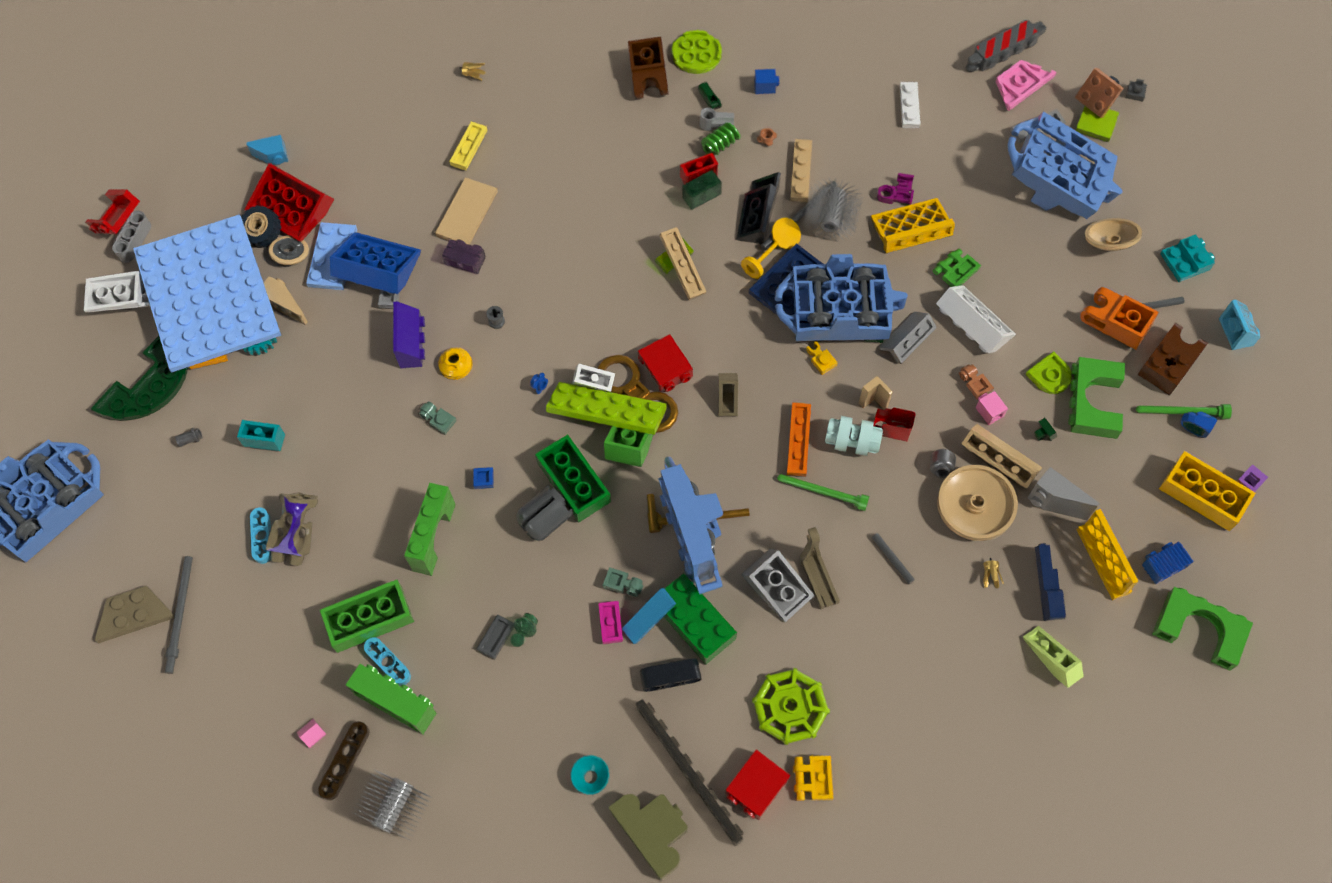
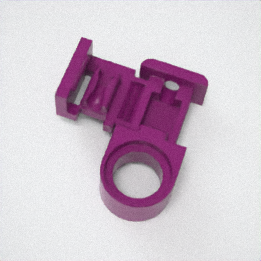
[877,173,914,205]

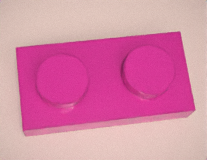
[598,601,623,644]

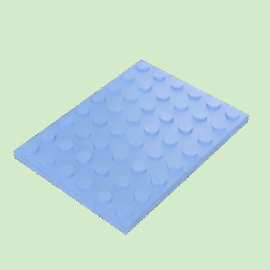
[133,214,282,372]

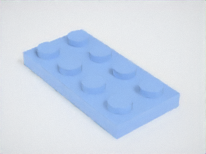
[306,222,357,290]

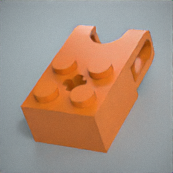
[1080,287,1159,350]

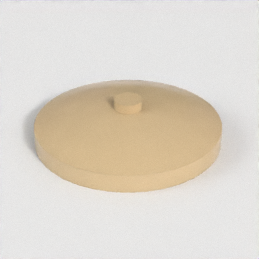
[937,465,1018,541]

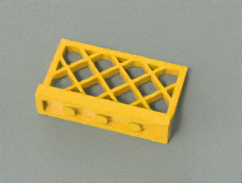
[871,198,955,253]
[1076,509,1139,600]

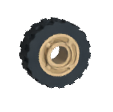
[241,205,281,248]

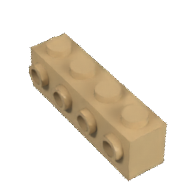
[962,424,1042,489]

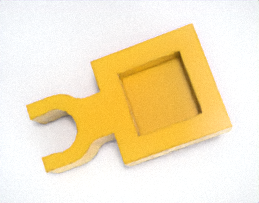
[806,341,838,375]

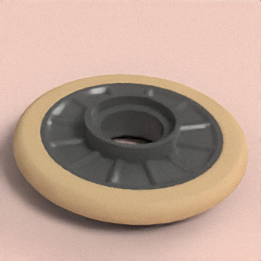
[268,236,309,265]

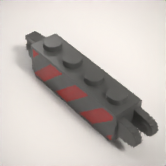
[966,20,1047,72]

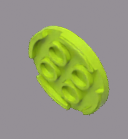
[672,30,722,74]

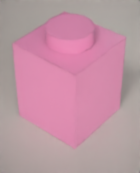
[975,391,1008,425]

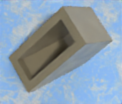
[718,373,738,416]

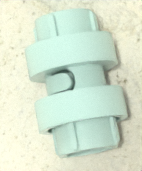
[825,416,883,456]

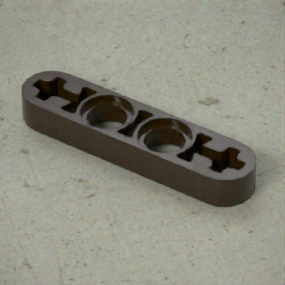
[318,721,370,801]

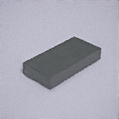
[477,614,515,660]

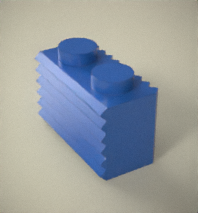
[1142,541,1194,584]

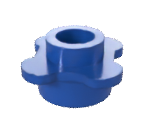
[530,373,548,394]

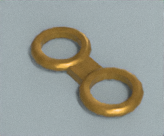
[597,355,678,433]

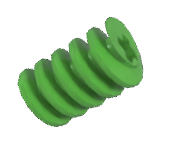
[701,122,740,155]

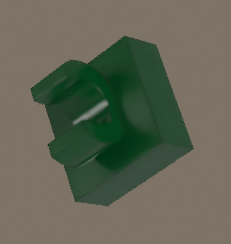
[1034,417,1057,441]

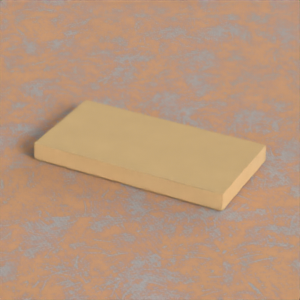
[435,177,498,247]

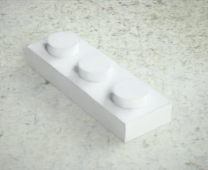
[900,82,920,128]

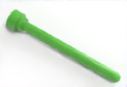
[1136,404,1232,419]
[777,474,870,511]

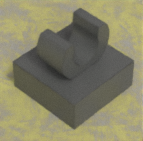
[1126,79,1147,102]

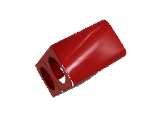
[873,407,916,442]

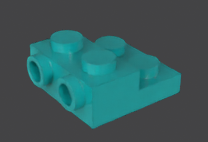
[1160,234,1215,282]

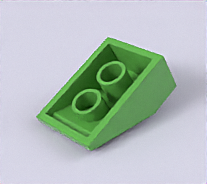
[604,426,653,467]

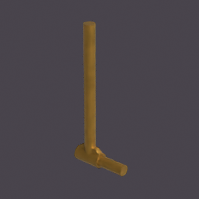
[646,494,750,533]

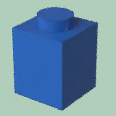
[754,69,779,94]

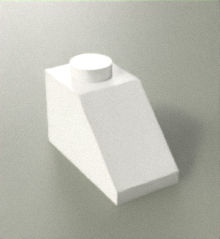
[572,364,615,392]

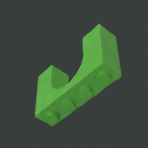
[1068,357,1125,439]
[404,482,456,576]
[1152,587,1253,671]

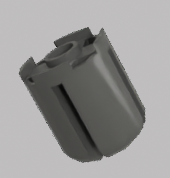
[516,485,574,541]

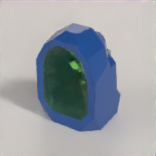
[1181,411,1217,438]

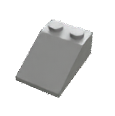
[1028,467,1100,520]
[741,549,815,622]

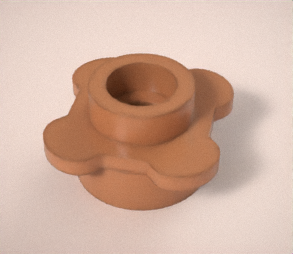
[757,128,777,146]

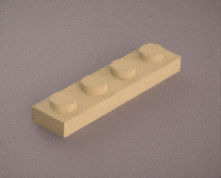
[790,139,812,202]
[660,227,706,300]

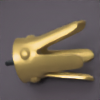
[459,62,486,81]
[983,558,1004,588]

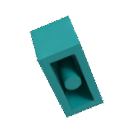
[237,420,285,451]

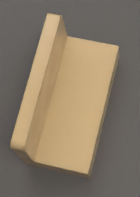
[859,376,893,409]

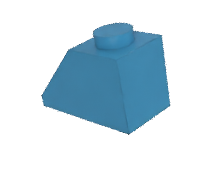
[246,135,289,165]

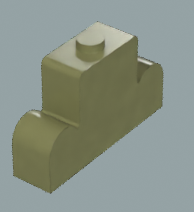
[608,794,688,881]

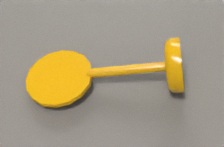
[741,218,801,279]

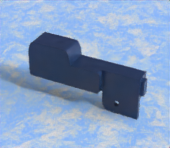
[1035,543,1066,621]

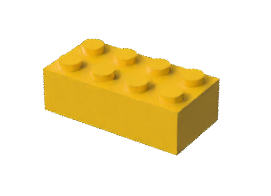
[1159,451,1256,532]

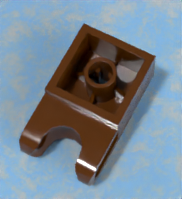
[628,36,669,99]
[1137,323,1208,395]

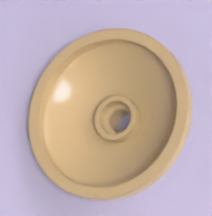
[1085,218,1142,251]

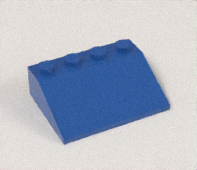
[330,232,421,294]

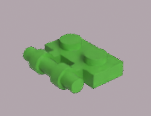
[933,248,981,287]

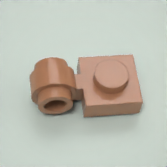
[959,364,994,400]

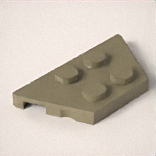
[95,586,175,643]

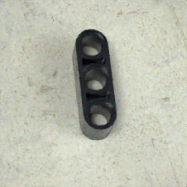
[640,658,702,692]

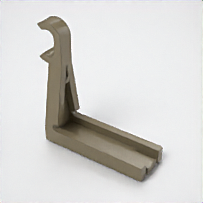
[799,527,840,610]

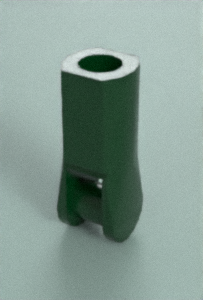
[698,82,722,109]

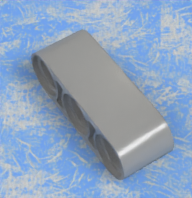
[112,210,151,263]

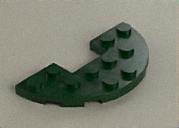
[91,335,188,420]

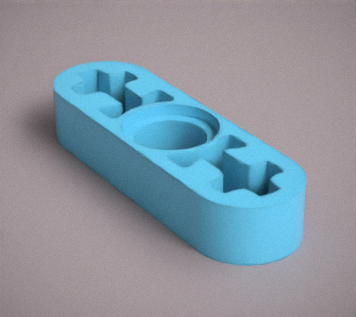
[250,507,271,564]
[364,637,411,686]

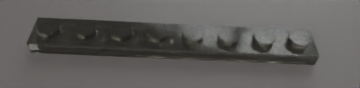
[636,699,744,847]

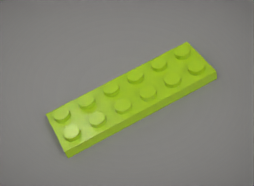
[546,382,667,435]

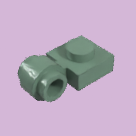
[419,401,457,435]
[603,567,643,597]

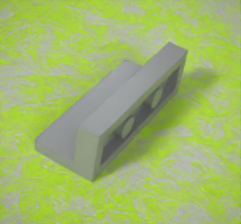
[880,312,937,363]

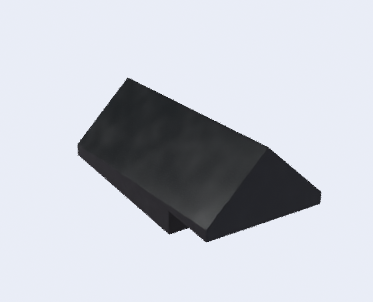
[736,172,781,244]

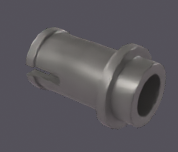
[175,428,203,447]

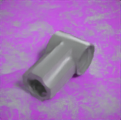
[699,108,734,131]

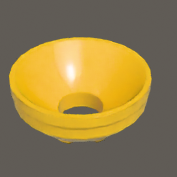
[438,347,472,380]

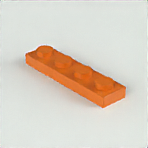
[787,402,811,477]

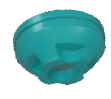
[571,755,610,795]

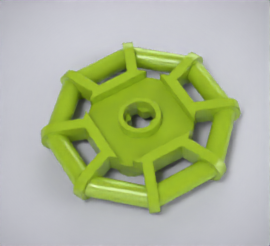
[752,668,830,745]

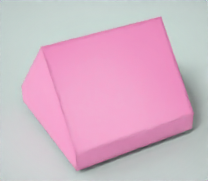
[297,719,326,748]

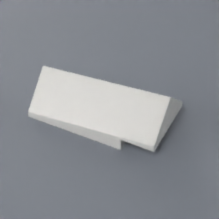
[84,271,150,312]

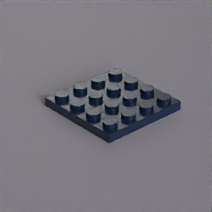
[749,243,835,323]

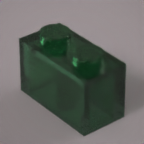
[682,170,722,210]

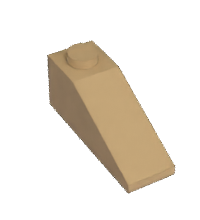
[264,276,308,325]

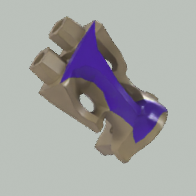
[266,492,318,566]

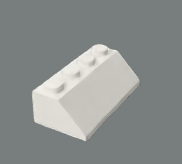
[936,285,1016,353]

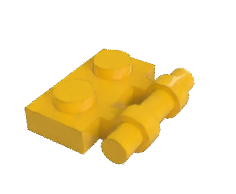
[793,756,833,801]

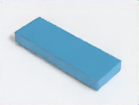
[622,588,676,644]

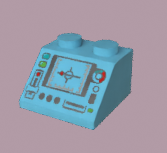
[1219,300,1260,350]

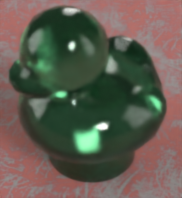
[510,613,538,647]

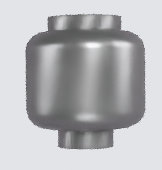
[930,449,956,478]

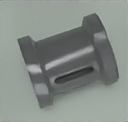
[486,306,505,329]

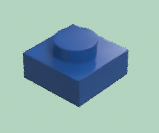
[473,467,494,489]

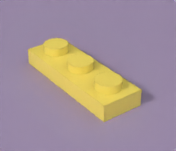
[449,122,488,171]

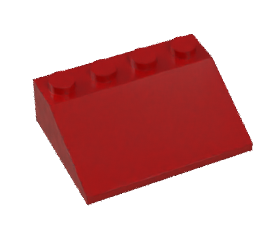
[244,163,334,242]

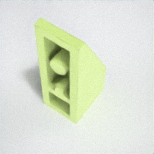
[1023,626,1084,688]

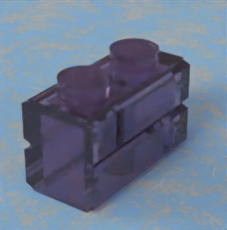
[442,239,486,274]

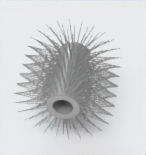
[804,179,862,241]
[352,770,432,840]

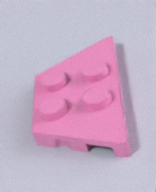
[996,60,1057,111]

